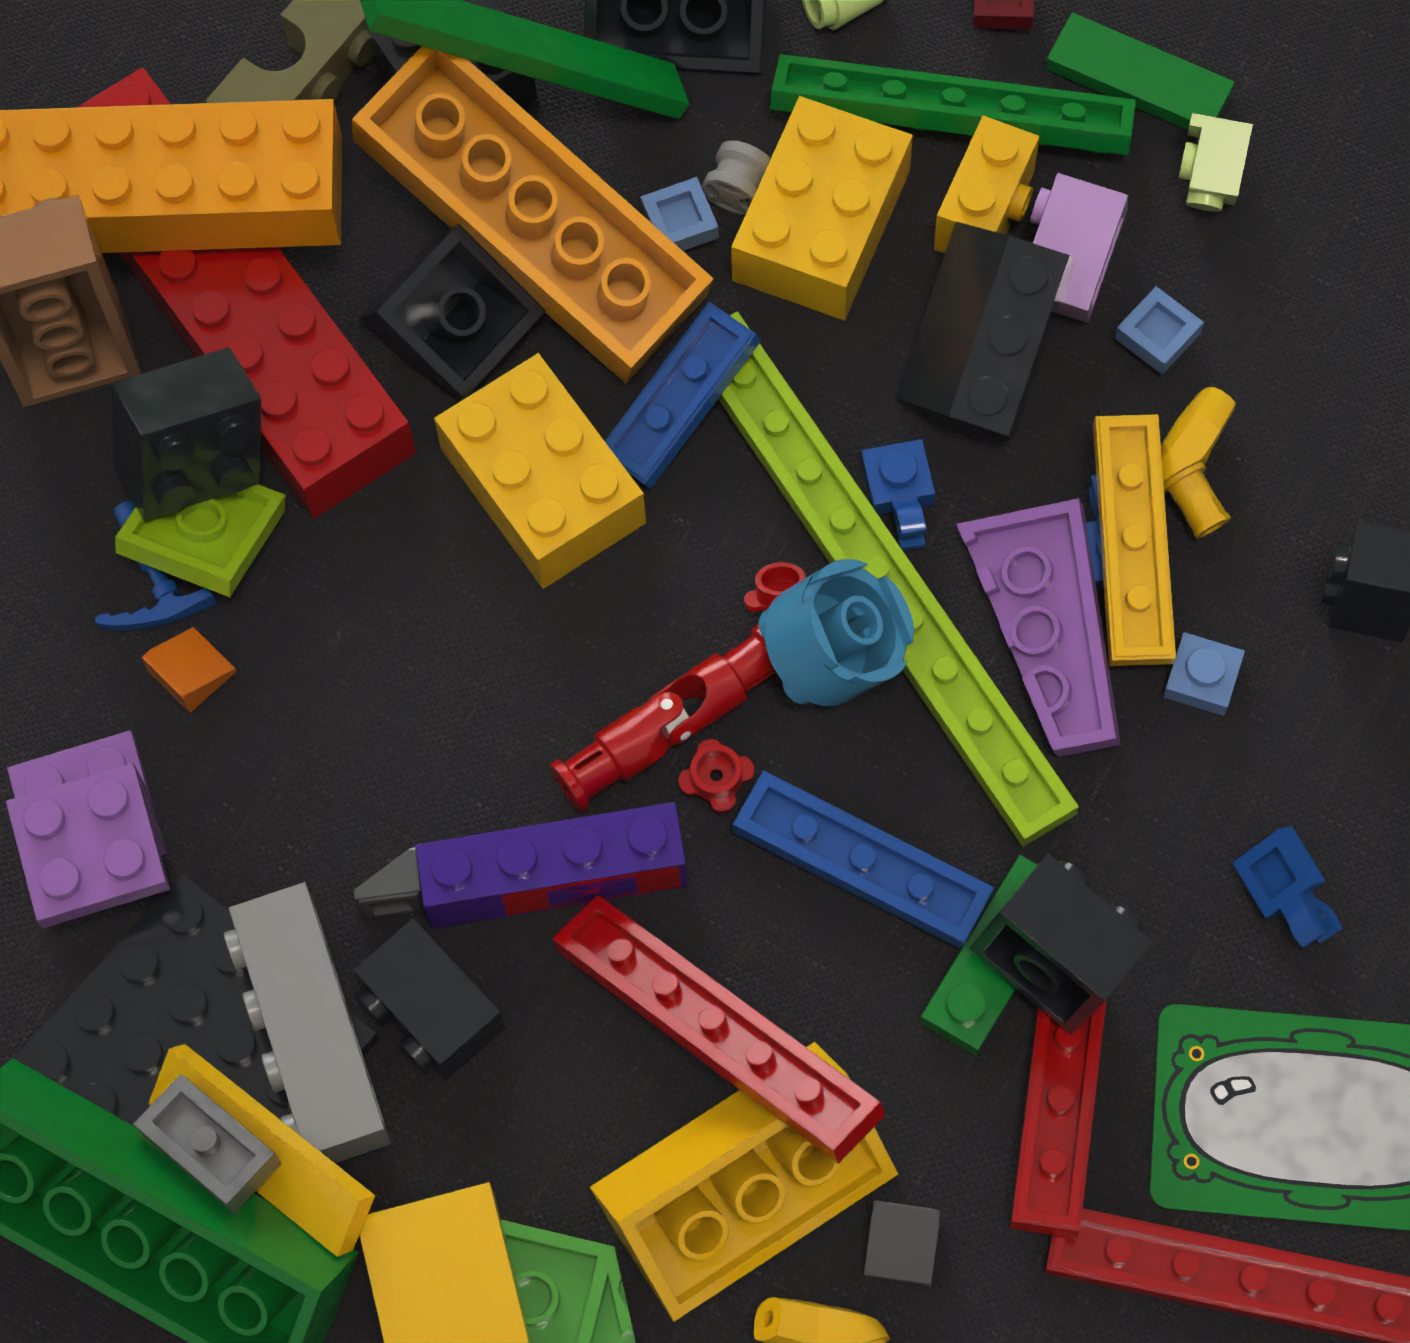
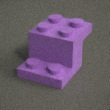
[6,730,170,929]

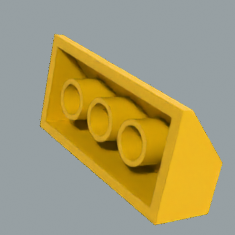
[590,1042,898,1322]

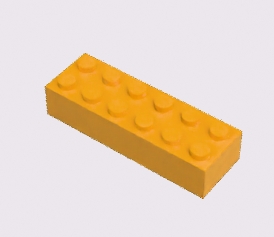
[352,46,714,384]
[0,99,342,253]

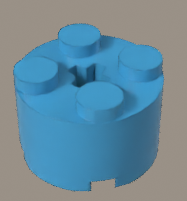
[759,559,914,706]

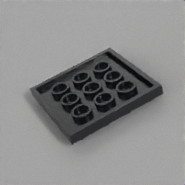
[13,873,379,1126]

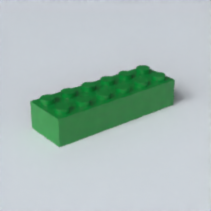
[0,1058,359,1343]

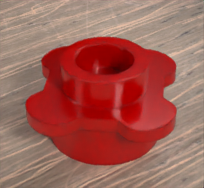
[744,562,806,612]
[678,739,754,813]

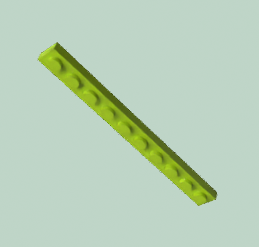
[718,311,1079,847]

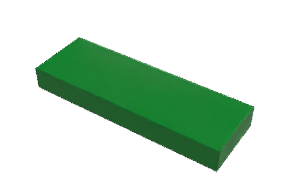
[1045,12,1235,130]

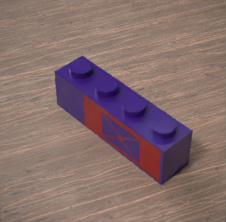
[415,802,688,929]

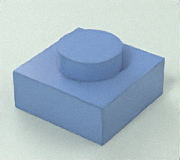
[640,177,719,251]
[1115,286,1204,375]
[1163,632,1245,716]

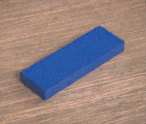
[605,302,761,490]

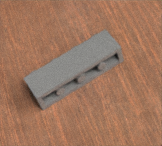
[224,882,391,1163]

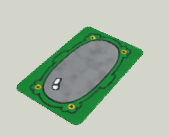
[1150,1004,1410,1231]

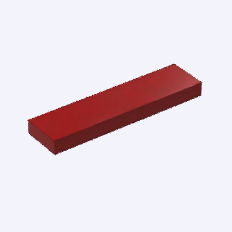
[1010,1001,1106,1239]

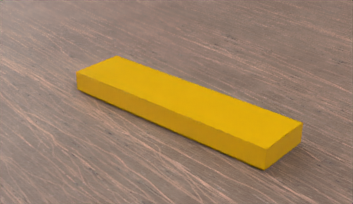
[1093,414,1176,666]
[148,1044,375,1257]

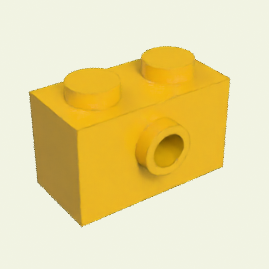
[934,116,1039,254]

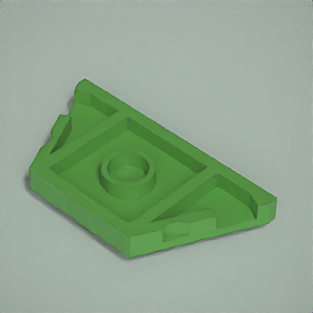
[501,1220,636,1343]

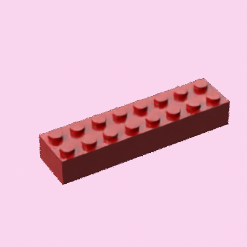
[76,67,416,519]

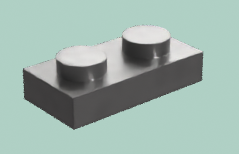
[133,1074,281,1214]

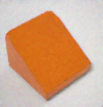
[141,627,237,713]

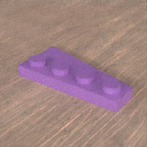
[956,498,1121,757]

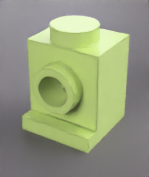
[1179,113,1253,212]

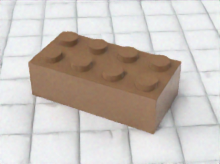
[0,195,142,408]

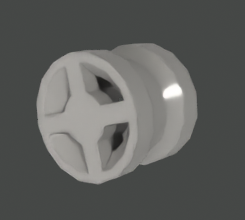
[701,141,771,215]

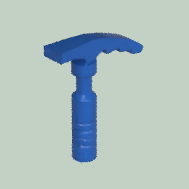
[95,500,218,631]

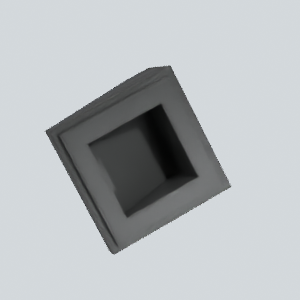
[354,847,425,920]
[864,1201,941,1286]

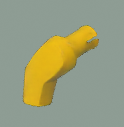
[1161,387,1236,539]
[754,1297,890,1343]

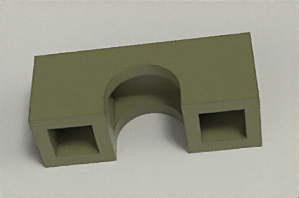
[206,0,373,103]

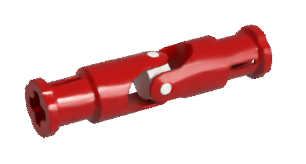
[549,624,777,812]

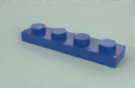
[732,770,994,950]

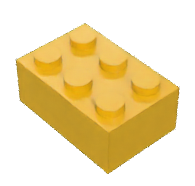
[731,96,913,321]
[434,353,646,589]

